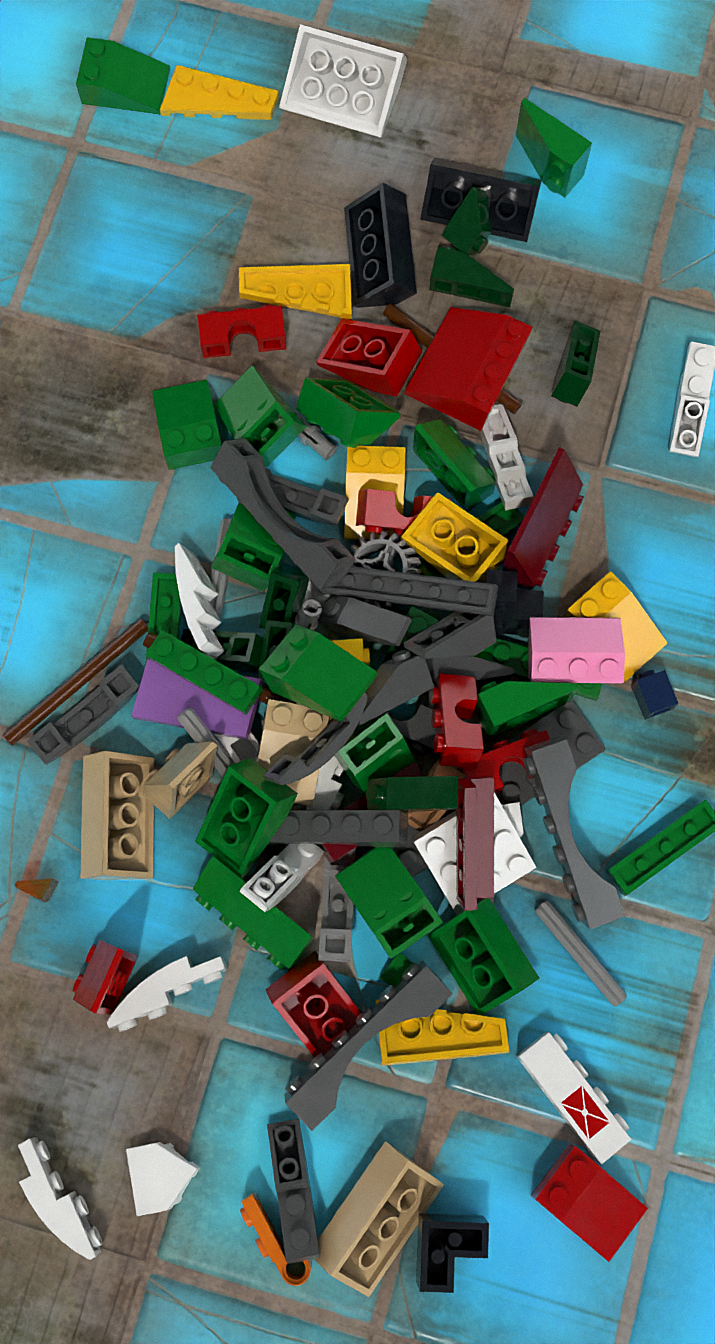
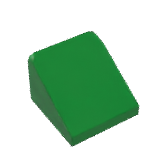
[379,953,413,987]

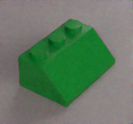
[296,377,401,448]
[413,419,496,512]
[428,898,540,1015]

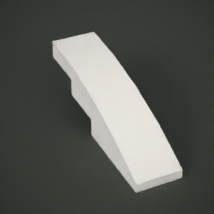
[480,404,534,511]
[174,543,224,659]

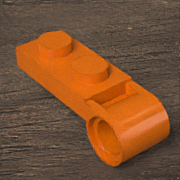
[240,1192,312,1286]

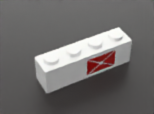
[516,1032,632,1164]

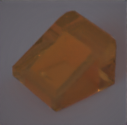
[15,879,59,903]

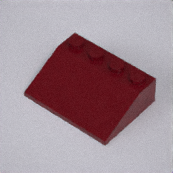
[502,447,584,590]

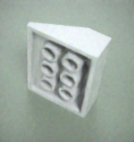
[279,24,407,138]

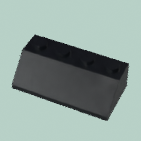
[420,158,542,242]
[344,183,417,308]

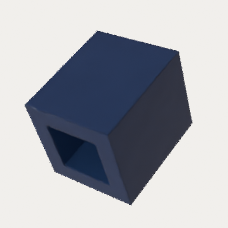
[631,670,679,720]

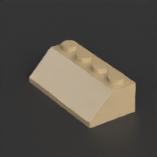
[80,751,154,880]
[314,1141,444,1297]

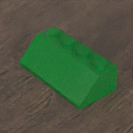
[192,856,314,970]

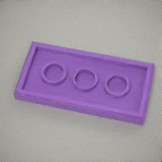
[131,659,263,740]

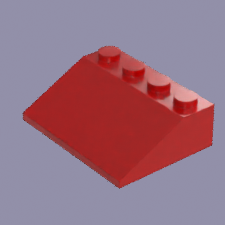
[404,307,533,431]

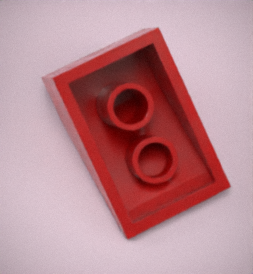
[316,318,422,397]
[72,940,139,1015]
[265,951,361,1057]
[531,1143,648,1262]

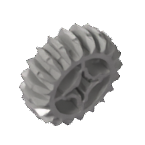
[351,531,422,610]

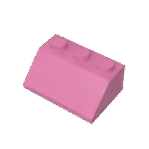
[527,617,625,683]

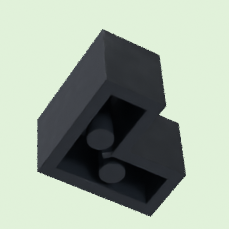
[485,569,544,638]
[416,1213,489,1293]

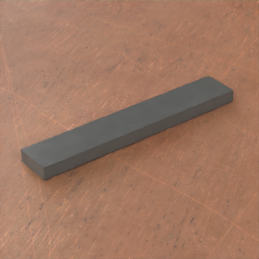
[318,566,499,617]

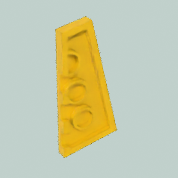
[160,65,279,120]
[239,264,352,320]
[376,1000,509,1066]

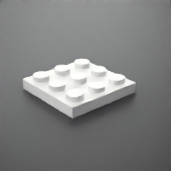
[411,793,536,916]

